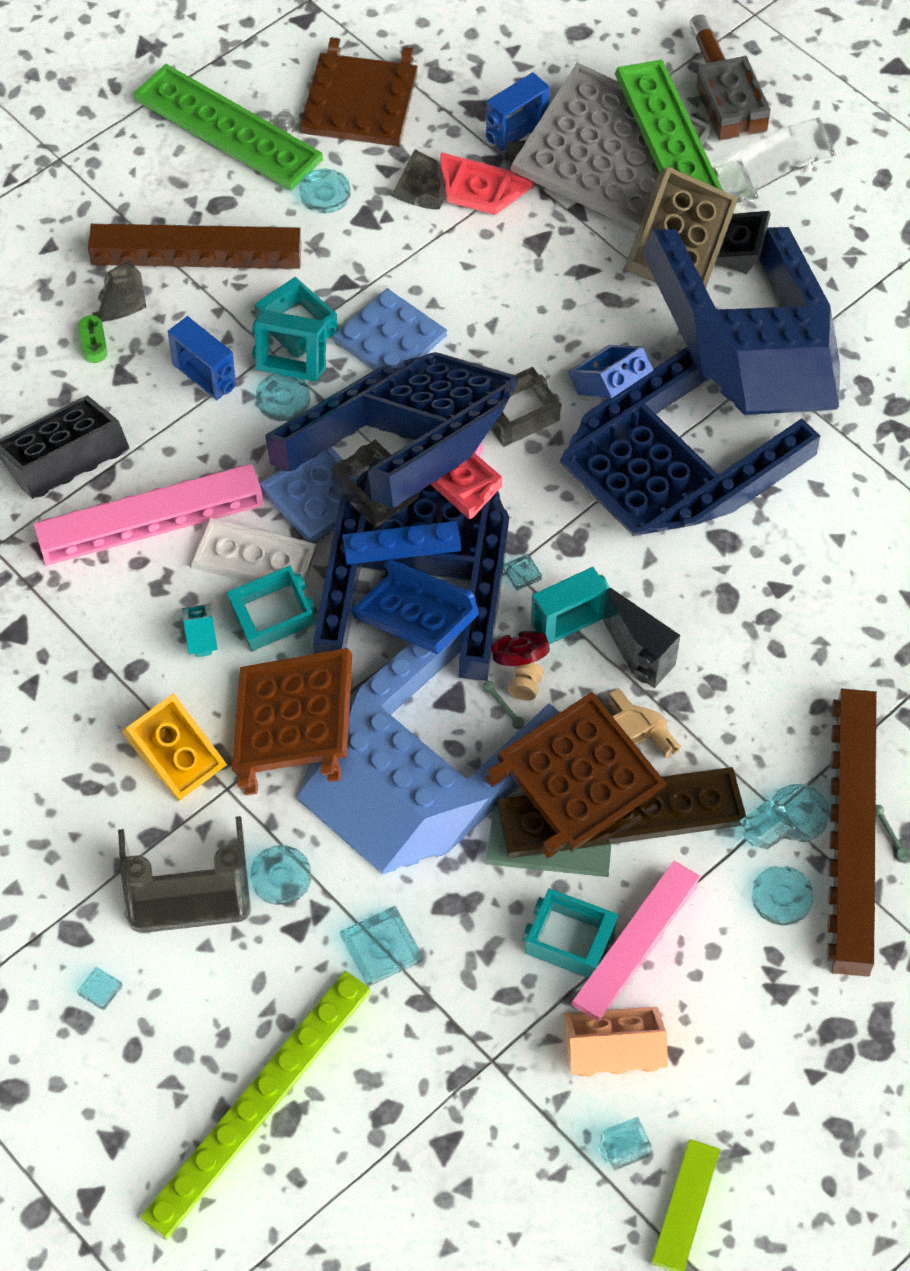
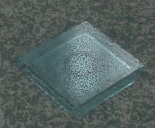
[340,906,423,987]

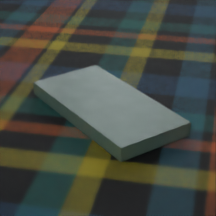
[487,806,611,877]

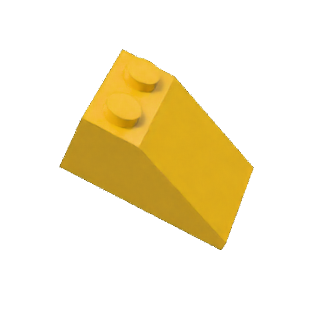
[122,693,227,801]

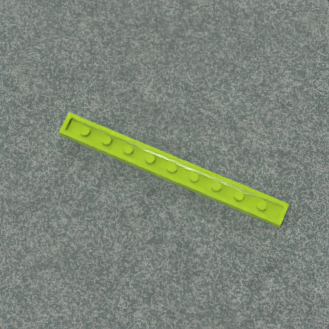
[140,970,370,1240]

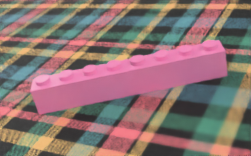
[33,464,263,566]

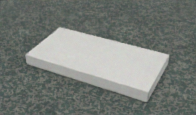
[191,518,317,593]

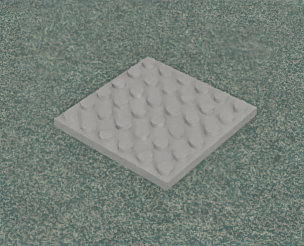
[510,62,713,231]

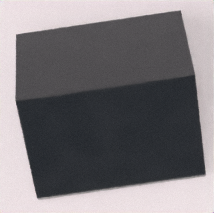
[715,210,771,274]

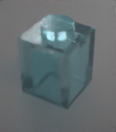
[740,800,796,850]
[598,1116,652,1171]

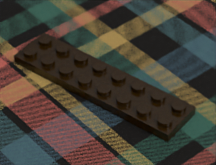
[497,767,747,858]

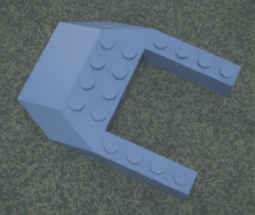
[297,632,560,875]

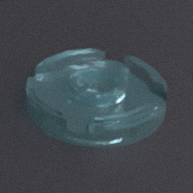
[299,168,351,213]
[256,374,310,421]
[769,784,830,842]
[250,845,311,905]
[751,866,813,926]

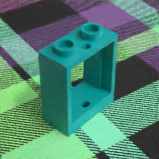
[254,276,338,358]
[252,310,326,382]
[227,565,318,651]
[530,566,609,645]
[522,888,619,978]

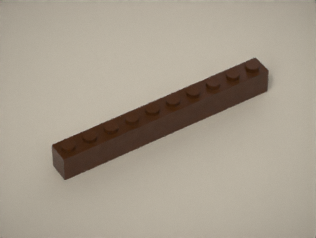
[827,688,877,977]

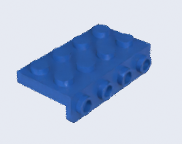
[351,560,479,654]

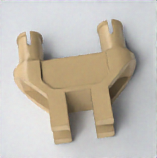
[608,688,681,758]

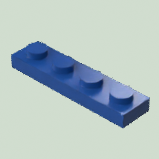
[343,521,461,565]

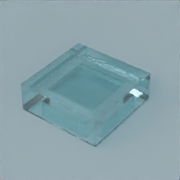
[503,554,542,591]
[77,966,123,1011]

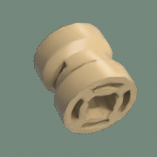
[508,662,544,701]

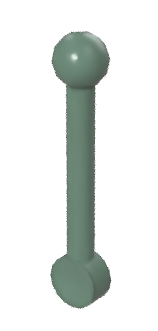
[483,681,524,730]
[876,804,909,861]

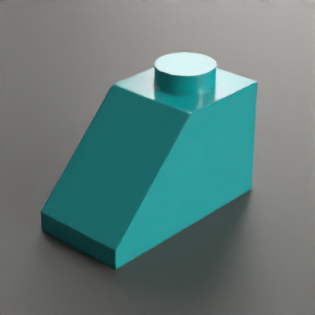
[182,604,218,657]

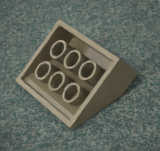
[624,166,738,288]

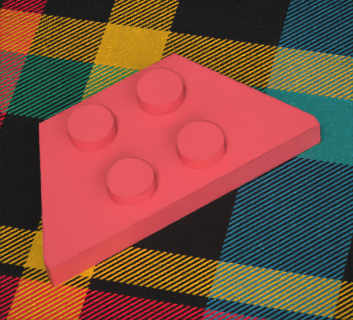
[440,152,535,215]
[430,453,503,519]

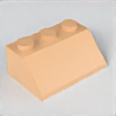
[563,1006,668,1077]

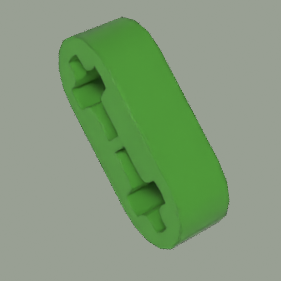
[78,315,107,363]

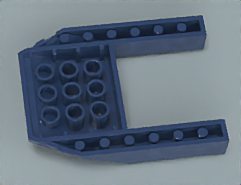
[641,227,840,415]
[560,347,821,536]
[265,352,518,508]
[313,456,509,681]

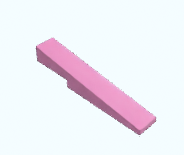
[572,860,700,1022]

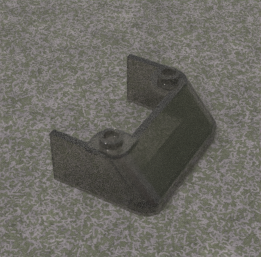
[118,816,251,933]

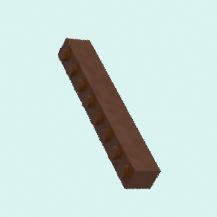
[88,224,302,269]

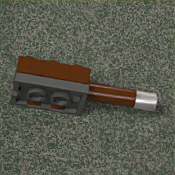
[689,14,771,141]

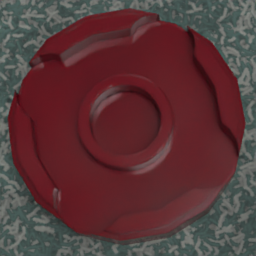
[492,631,550,666]

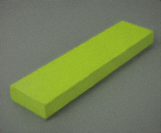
[651,1139,721,1271]

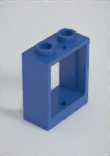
[485,72,550,151]
[167,316,236,400]
[567,345,654,398]

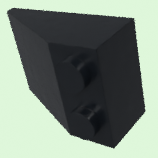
[603,587,680,688]

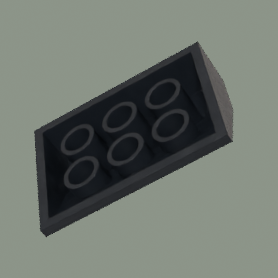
[0,395,130,499]

